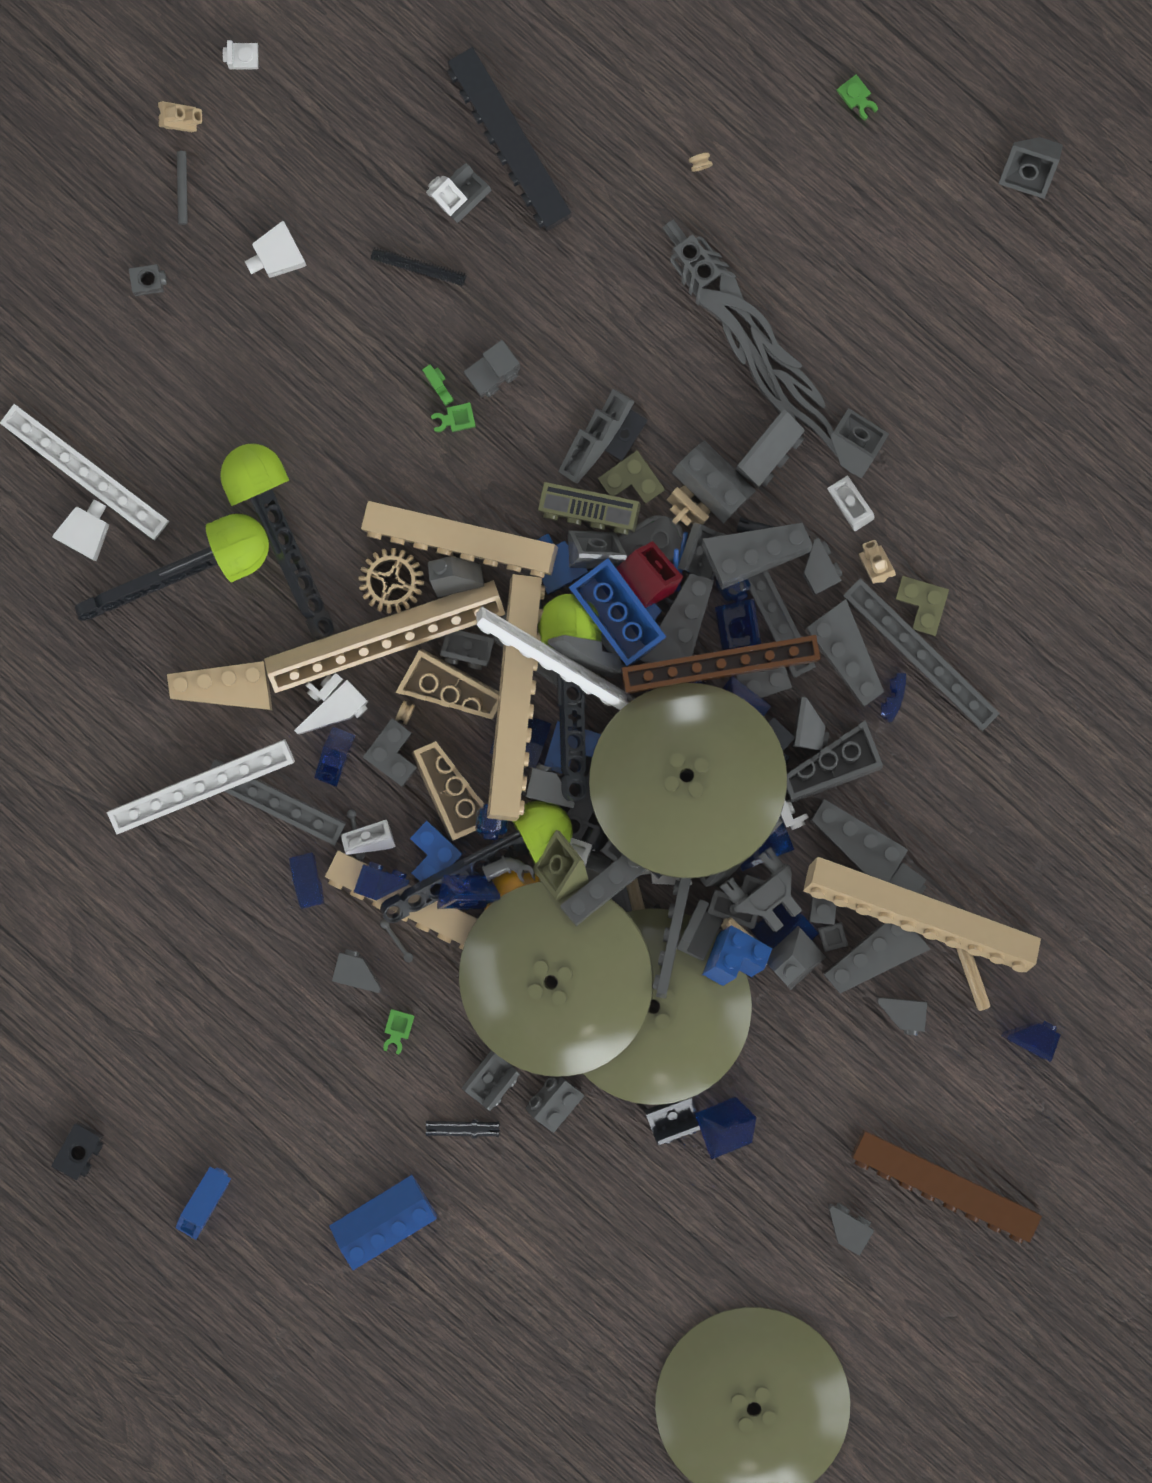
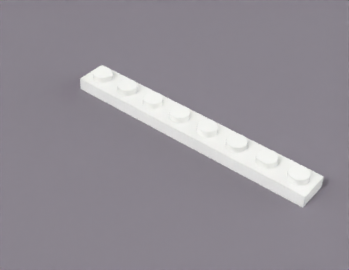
[0,404,169,540]
[476,607,635,710]
[107,739,295,835]

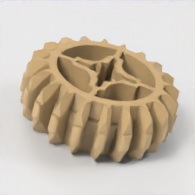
[359,548,424,614]

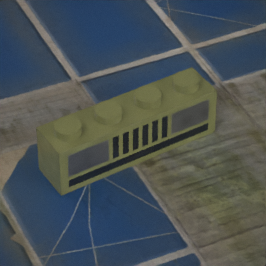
[538,482,641,535]

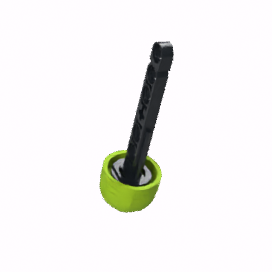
[221,444,334,640]
[75,514,269,621]
[538,594,602,802]
[380,800,573,923]

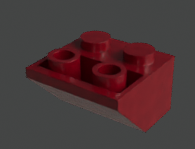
[616,541,683,608]

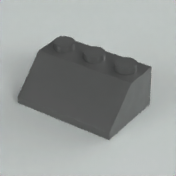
[736,409,805,489]
[672,440,756,524]

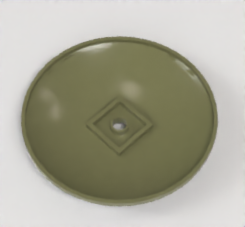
[589,683,787,878]
[459,881,653,1077]
[583,909,752,1105]
[655,1307,850,1483]

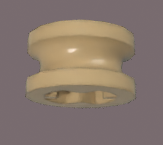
[689,153,713,172]
[395,701,415,725]

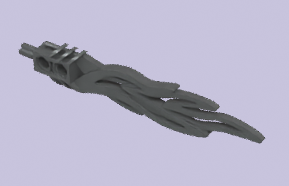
[662,219,838,458]

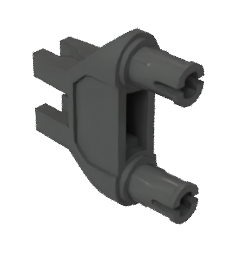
[720,847,802,932]

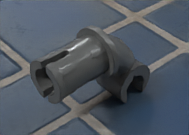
[482,855,536,885]

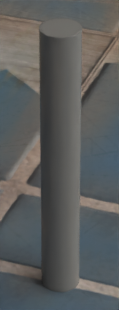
[177,151,188,225]

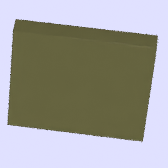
[533,830,589,900]

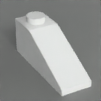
[294,680,368,735]

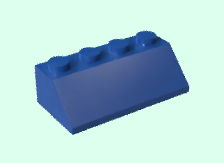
[569,558,667,666]
[329,1175,437,1270]

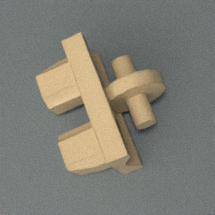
[158,101,202,132]
[667,485,710,526]
[859,540,896,584]

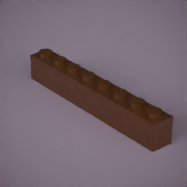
[621,635,820,694]
[851,1130,1042,1244]

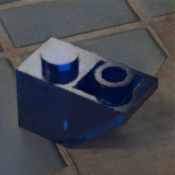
[314,727,355,787]
[353,862,410,900]

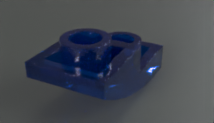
[881,673,906,723]
[289,852,325,909]

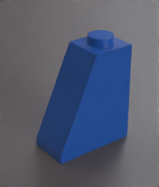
[175,1167,231,1240]

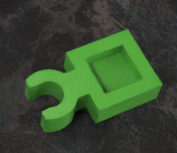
[837,75,878,120]
[422,364,453,406]
[431,403,476,432]
[383,1009,415,1055]

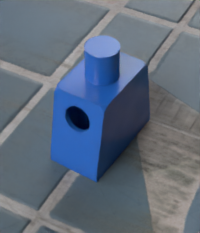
[537,534,588,595]

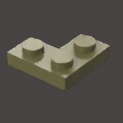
[598,451,665,504]
[895,576,949,637]

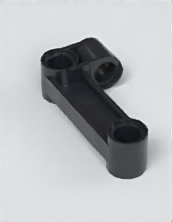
[567,773,607,853]

